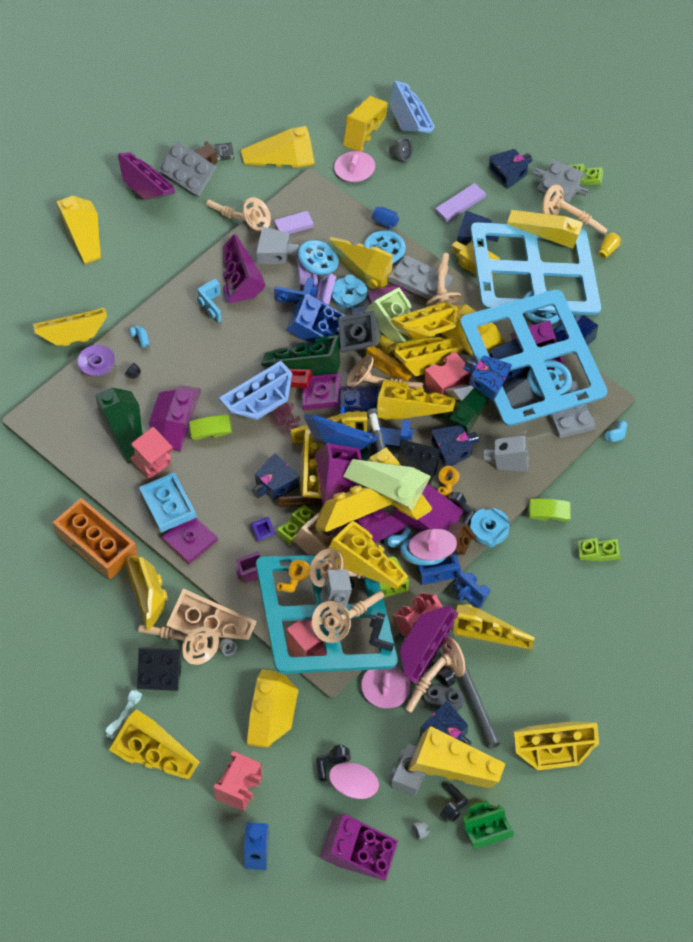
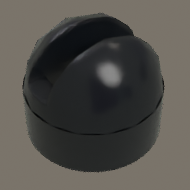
[125,362,141,379]

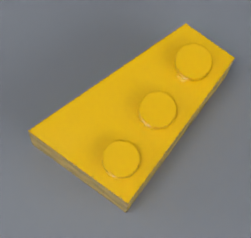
[343,96,388,152]

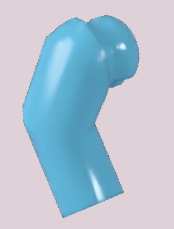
[129,325,150,348]
[605,421,628,442]
[384,528,413,548]

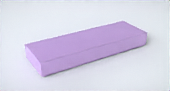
[435,183,486,223]

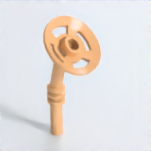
[542,184,608,235]
[206,197,271,232]
[426,253,462,307]
[347,355,423,389]
[309,548,365,588]
[312,591,384,643]
[139,624,219,665]
[405,637,465,713]

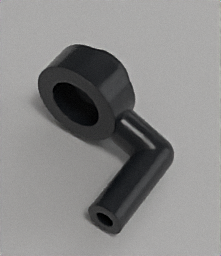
[447,492,476,526]
[369,612,394,652]
[419,662,456,688]
[316,745,351,781]
[439,783,468,823]

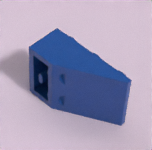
[286,293,346,349]

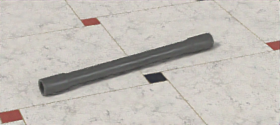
[447,628,501,749]

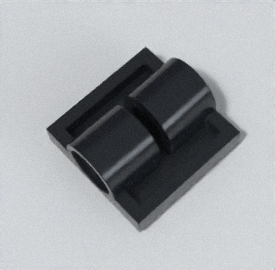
[397,439,441,486]
[137,647,181,691]

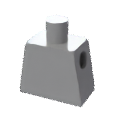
[256,227,299,264]
[484,436,529,472]

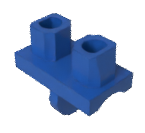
[453,571,491,609]

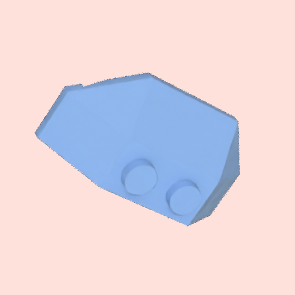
[390,81,435,134]
[219,361,292,420]

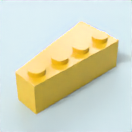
[408,726,506,789]

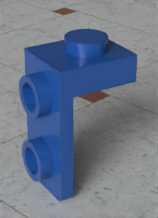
[274,278,317,304]
[371,420,414,448]

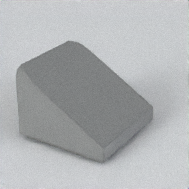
[444,385,473,401]

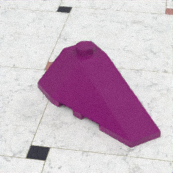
[223,234,266,303]

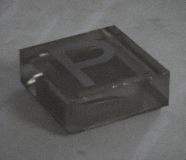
[215,142,234,161]

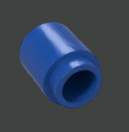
[372,206,399,229]

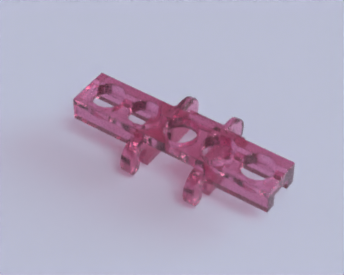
[272,402,300,435]

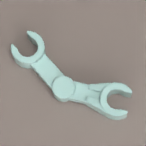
[105,690,142,740]

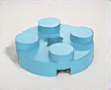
[332,275,367,309]
[470,508,509,547]

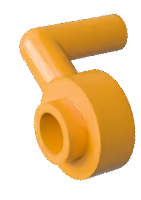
[438,466,459,498]
[277,560,310,593]

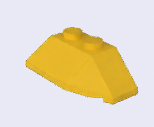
[391,301,458,341]
[442,304,506,357]
[33,307,107,346]
[394,337,463,376]
[299,429,322,499]
[315,486,392,532]
[126,556,168,631]
[247,669,298,748]
[513,721,599,770]

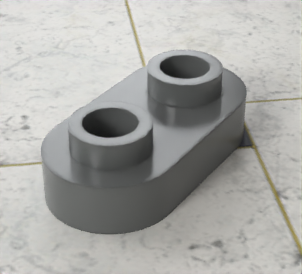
[423,685,464,711]

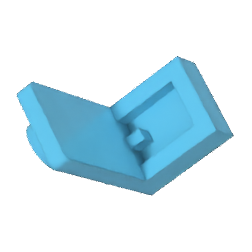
[197,279,221,323]

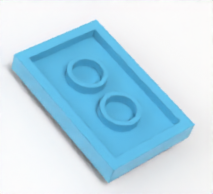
[139,472,197,533]

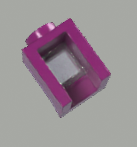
[235,551,260,584]

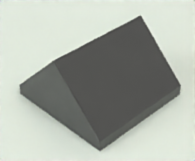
[338,311,381,353]
[488,378,538,414]

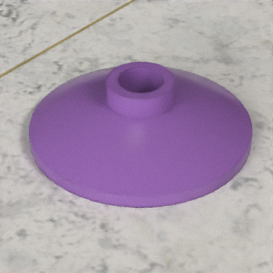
[78,345,115,376]

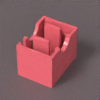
[424,352,472,396]
[130,427,173,480]
[391,593,443,638]
[286,620,326,657]
[214,751,262,812]

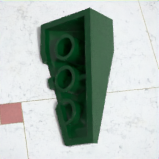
[261,335,340,375]
[435,380,489,434]
[95,388,143,463]

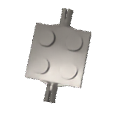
[533,159,589,203]

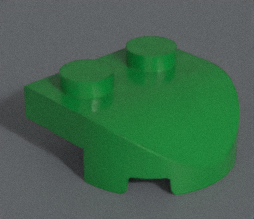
[463,801,514,850]

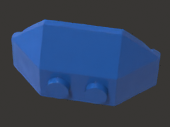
[304,414,379,451]

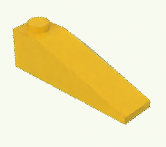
[240,126,315,168]
[56,196,101,264]
[291,411,368,443]
[109,709,200,780]

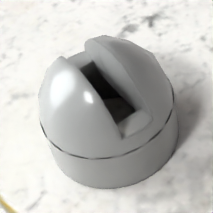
[219,638,237,656]
[411,821,430,840]

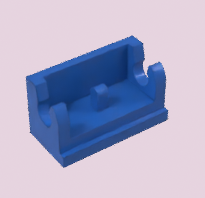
[416,553,461,585]

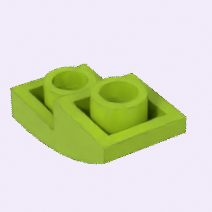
[568,164,603,185]
[189,415,232,441]
[529,499,571,522]
[276,505,317,545]
[578,538,621,561]

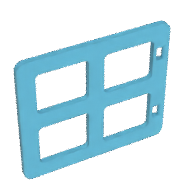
[470,223,601,315]
[460,290,607,426]

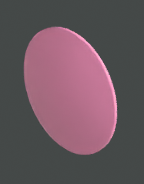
[334,151,375,182]
[409,529,457,561]
[361,666,411,709]
[329,762,379,799]

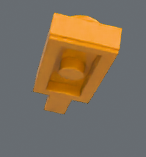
[366,346,412,381]

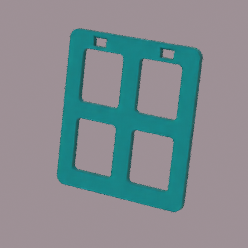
[256,555,398,674]

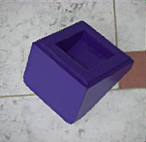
[249,516,276,542]

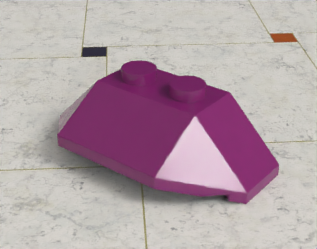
[118,152,175,200]
[149,385,201,452]
[334,509,405,543]
[400,606,459,684]

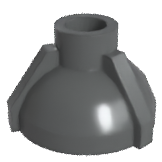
[389,137,413,163]

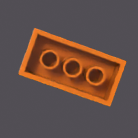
[52,498,138,580]

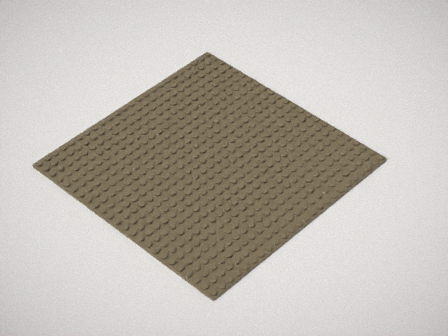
[2,168,635,699]

